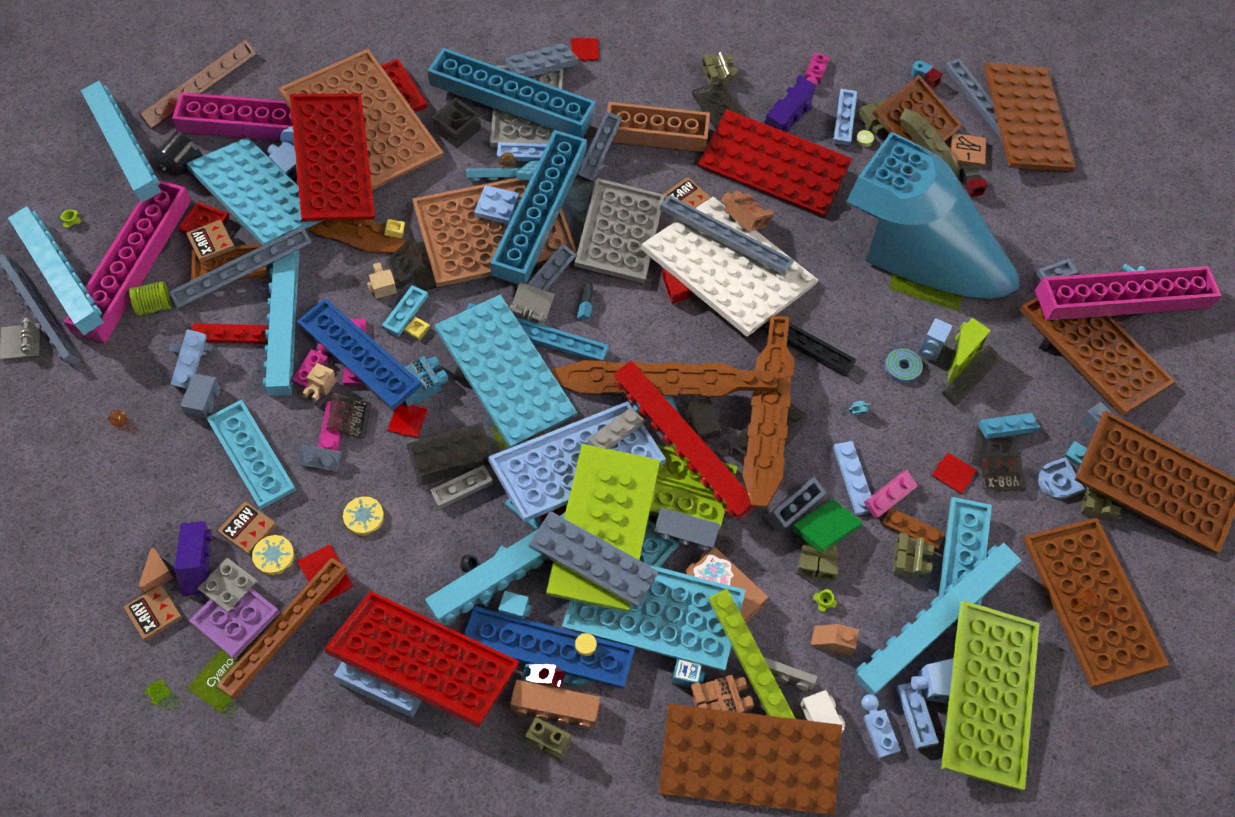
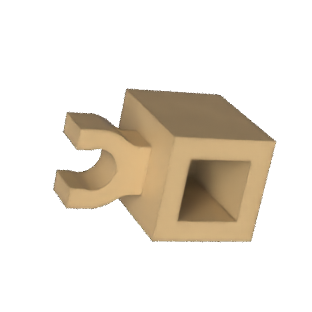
[367,262,397,299]
[303,363,336,402]

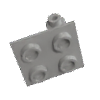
[510,282,555,325]
[0,318,40,360]
[198,558,257,612]

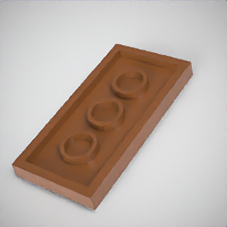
[191,244,267,280]

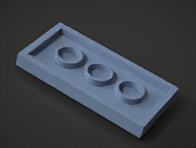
[505,44,579,77]

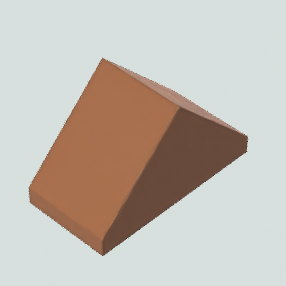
[138,548,173,594]

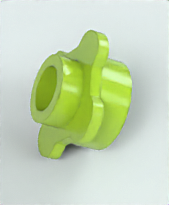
[60,210,81,228]
[813,589,837,612]

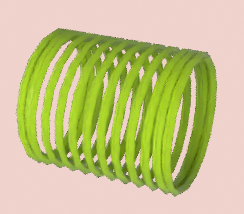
[130,281,171,317]

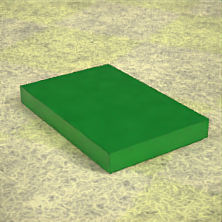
[792,499,863,553]

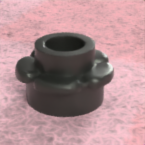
[460,554,479,573]

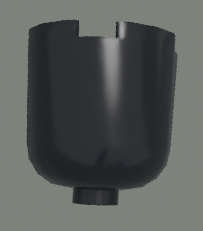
[156,131,203,176]

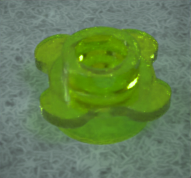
[145,679,171,705]

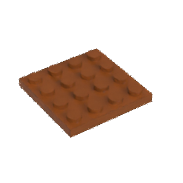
[872,75,963,143]

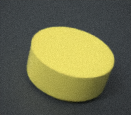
[575,633,597,656]

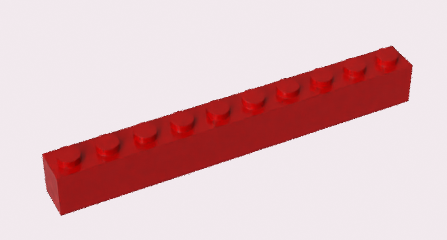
[613,360,755,521]

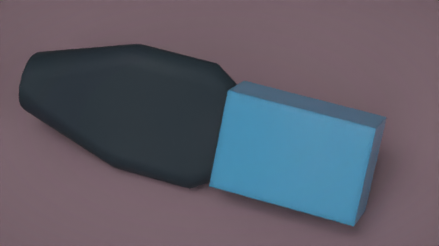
[577,283,593,321]

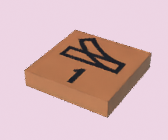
[950,133,986,167]

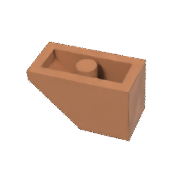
[810,624,859,656]

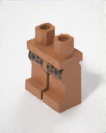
[721,190,775,232]
[690,675,754,713]

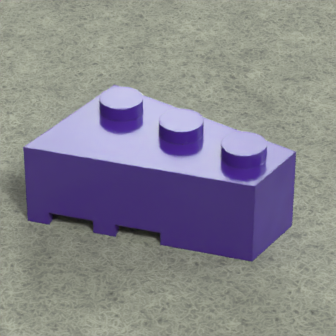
[765,75,816,132]
[174,521,212,596]

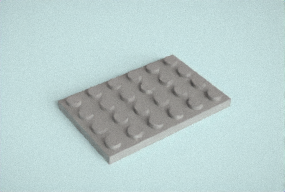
[490,65,563,147]
[574,178,665,283]

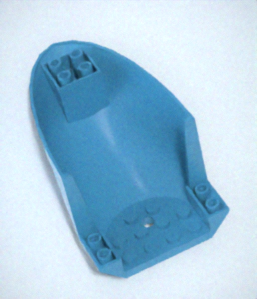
[846,132,1019,299]

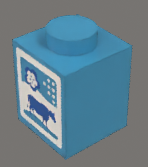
[672,658,705,688]

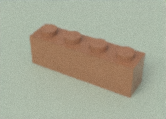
[510,680,600,729]

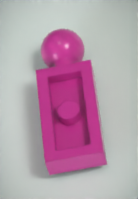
[805,53,830,88]
[292,344,330,388]

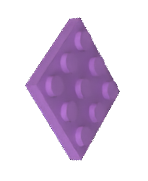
[189,588,280,659]

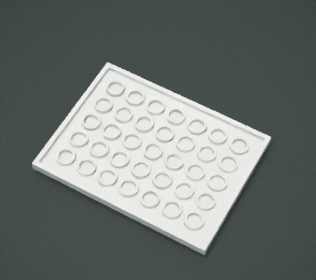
[641,197,818,336]

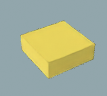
[384,219,405,238]
[404,317,430,341]

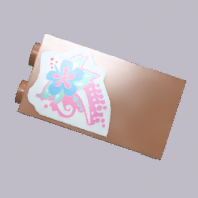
[686,547,768,623]

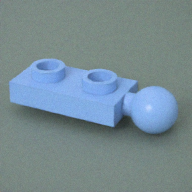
[861,694,901,758]

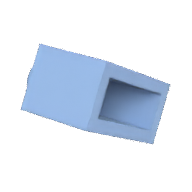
[919,318,952,361]

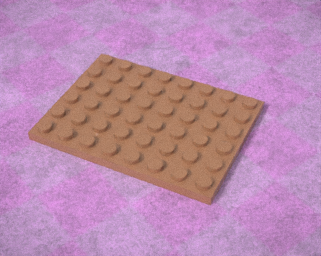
[278,49,443,190]
[412,178,577,287]

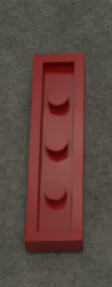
[192,323,269,344]

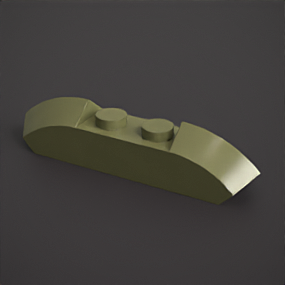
[900,109,960,177]

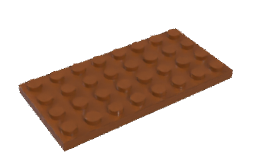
[983,63,1076,172]
[1019,297,1175,416]
[1074,411,1235,554]
[1022,518,1169,688]
[658,704,842,815]

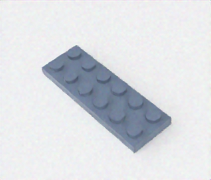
[529,511,659,608]

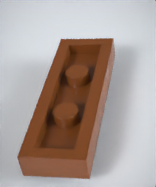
[882,508,945,551]

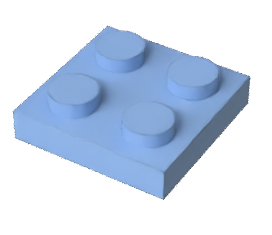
[474,185,519,225]

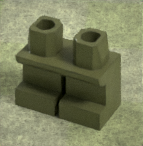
[702,52,738,88]
[858,98,889,136]
[1080,487,1121,520]
[893,532,934,578]
[796,542,839,582]
[525,717,572,761]

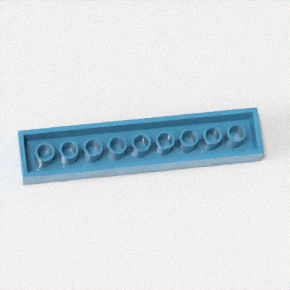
[427,48,596,138]
[490,130,587,284]

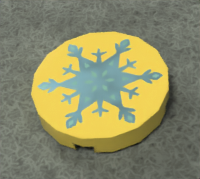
[343,497,384,535]
[252,535,294,575]

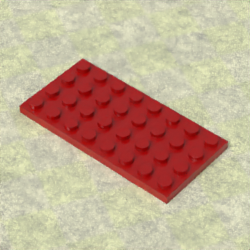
[290,93,375,222]
[698,109,853,217]
[325,591,519,728]

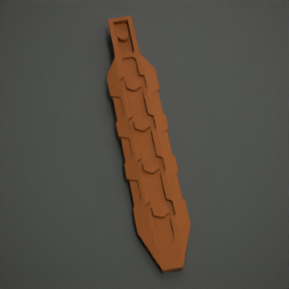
[206,188,407,254]
[743,316,795,508]
[551,360,778,397]

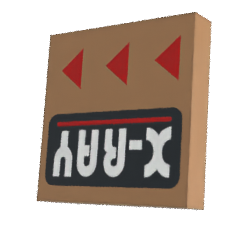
[663,177,711,208]
[186,220,235,263]
[218,501,276,555]
[124,584,182,641]

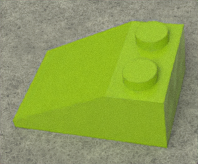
[947,318,991,385]

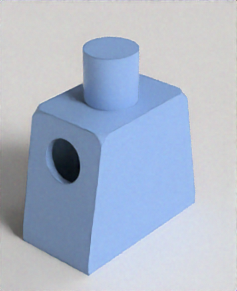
[268,142,297,180]
[911,658,954,704]

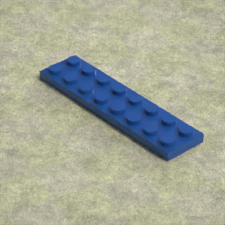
[297,298,422,411]
[464,606,635,690]

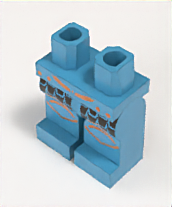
[404,356,449,406]

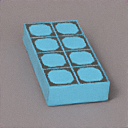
[515,160,539,180]

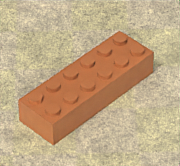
[607,102,710,152]

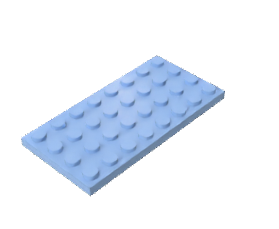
[489,401,666,522]

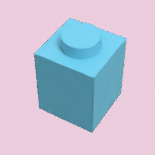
[498,591,532,619]

